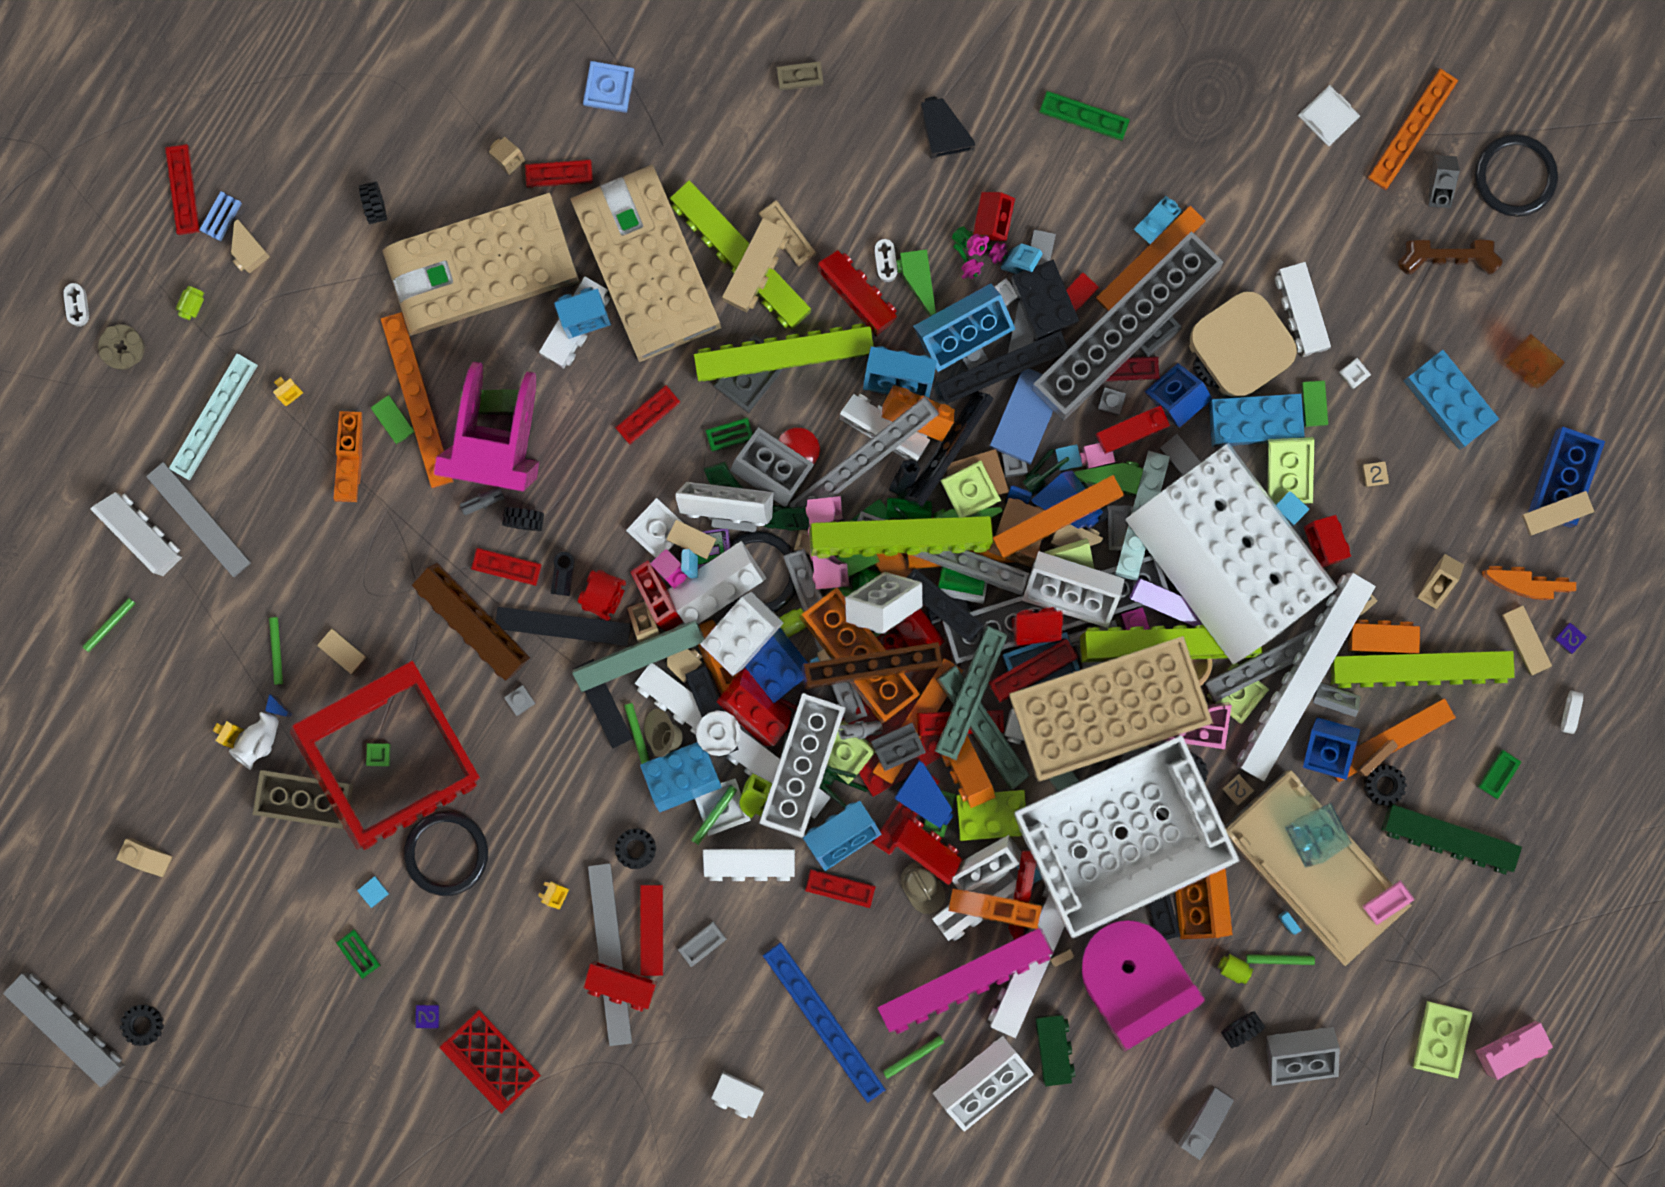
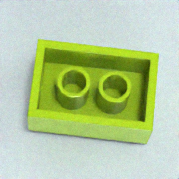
[956,790,1026,841]

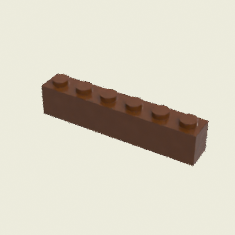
[412,563,530,681]
[802,642,942,689]

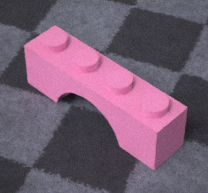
[806,496,849,589]

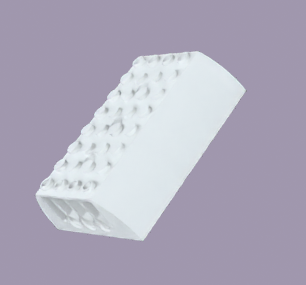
[1125,443,1337,664]
[1014,735,1239,938]

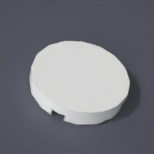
[696,711,741,756]

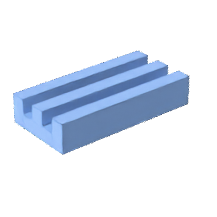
[200,192,242,242]

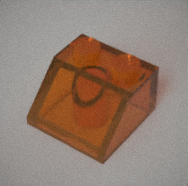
[1503,334,1565,389]

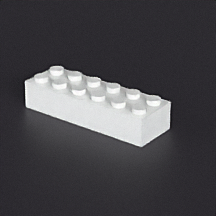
[759,693,845,838]

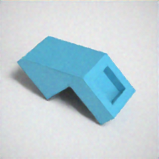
[1134,196,1183,244]
[1000,243,1043,274]

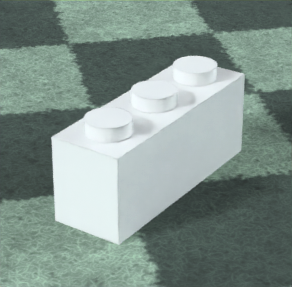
[952,835,1021,892]

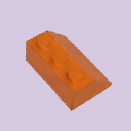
[1175,868,1233,940]

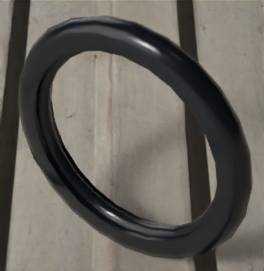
[1475,134,1558,217]
[729,531,796,612]
[404,811,488,896]

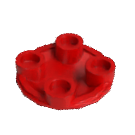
[778,427,820,464]

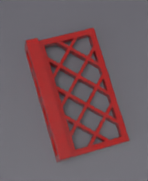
[439,1010,541,1114]

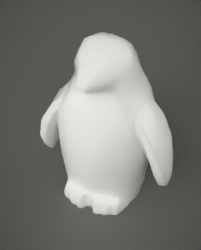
[229,712,279,770]

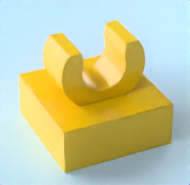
[273,377,303,406]
[213,721,244,748]
[538,882,569,910]

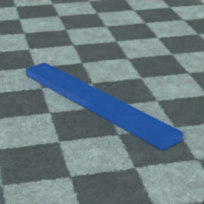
[763,942,886,1103]

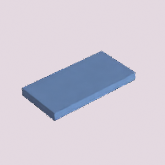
[990,369,1053,464]

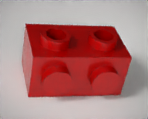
[973,192,1015,241]
[1304,515,1351,567]

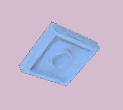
[583,61,634,113]

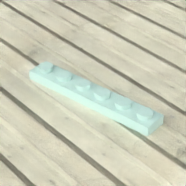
[169,354,258,480]
[1115,451,1170,581]

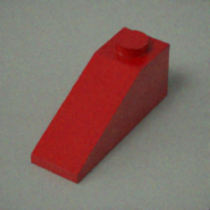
[1096,406,1170,454]
[630,560,683,632]

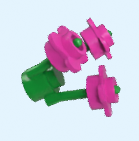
[952,226,1008,279]

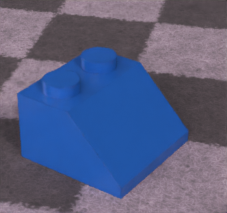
[1145,363,1213,428]
[1303,718,1361,780]

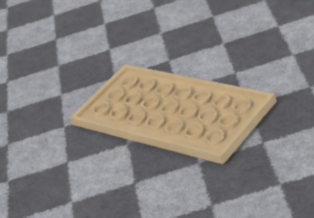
[1009,636,1213,781]

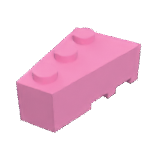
[1163,702,1232,749]
[1475,1021,1553,1080]

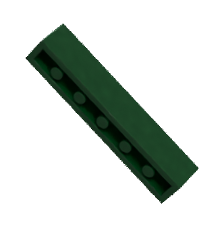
[1381,805,1522,875]

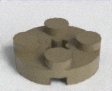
[98,325,145,370]

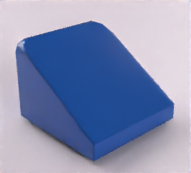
[1005,485,1032,504]
[265,695,292,717]

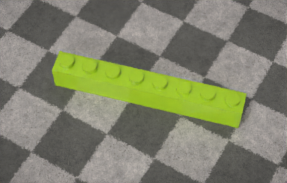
[670,180,811,330]
[694,323,874,382]
[809,516,993,559]
[1080,625,1262,663]
[1331,651,1515,688]

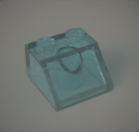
[1285,803,1352,868]

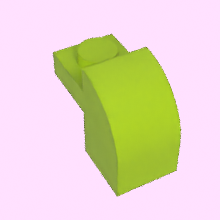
[739,773,772,818]

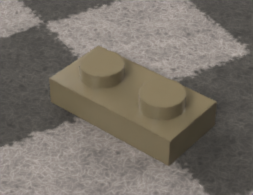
[777,61,823,91]

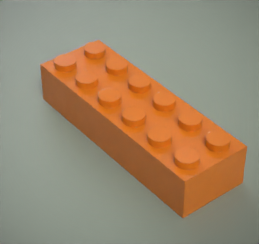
[799,588,920,724]

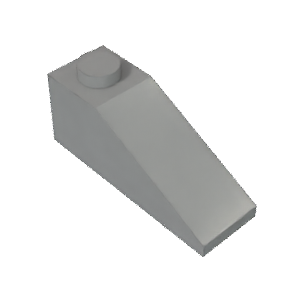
[1178,1087,1234,1160]

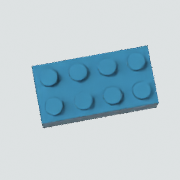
[913,283,1015,372]
[1403,350,1499,450]
[1209,394,1305,447]

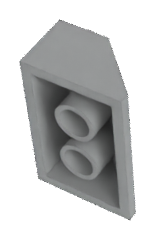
[730,427,814,507]
[1266,1027,1340,1086]

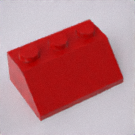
[716,668,792,746]
[890,816,962,885]
[584,961,657,1011]

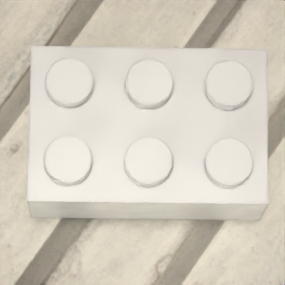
[845,572,922,633]
[700,592,783,676]

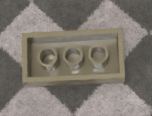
[252,770,354,829]

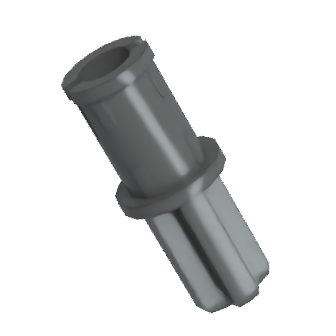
[460,487,505,515]

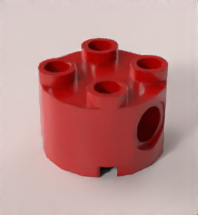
[578,569,626,621]

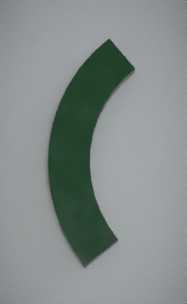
[703,461,810,531]

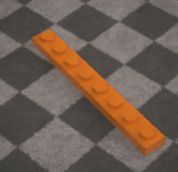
[381,312,454,489]

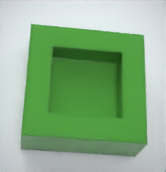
[366,743,391,766]

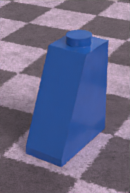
[1031,470,1103,529]
[894,759,953,828]

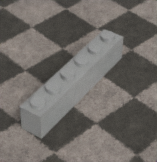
[3,972,125,1088]

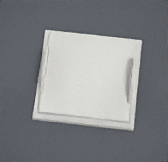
[1298,85,1360,147]

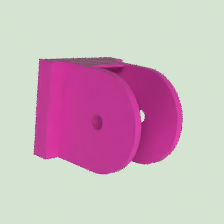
[434,361,540,491]
[1082,921,1205,1052]

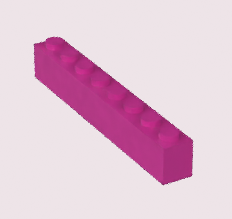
[878,928,1054,1034]

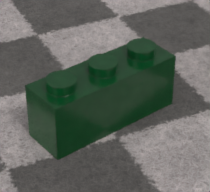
[1035,1013,1075,1087]

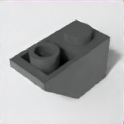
[1428,155,1460,208]

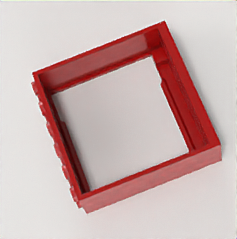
[290,660,480,851]

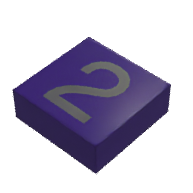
[1554,623,1587,654]
[416,1005,440,1028]

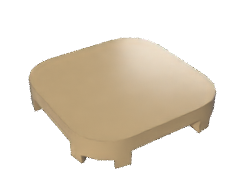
[1189,292,1297,398]

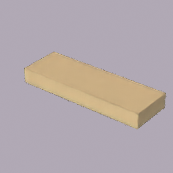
[759,200,816,267]
[1522,491,1594,536]
[1501,606,1552,676]

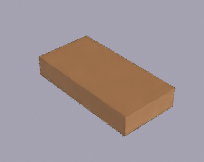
[1356,740,1398,776]

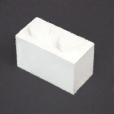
[711,1071,764,1119]

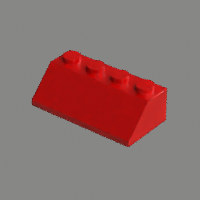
[818,250,897,337]

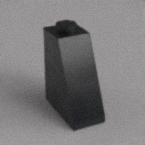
[920,96,975,159]

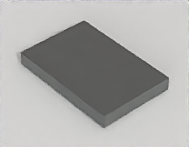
[714,334,783,414]

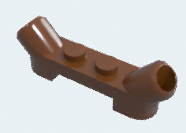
[1398,240,1503,275]

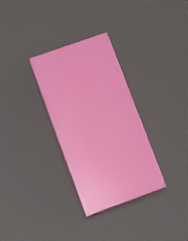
[1363,880,1414,925]

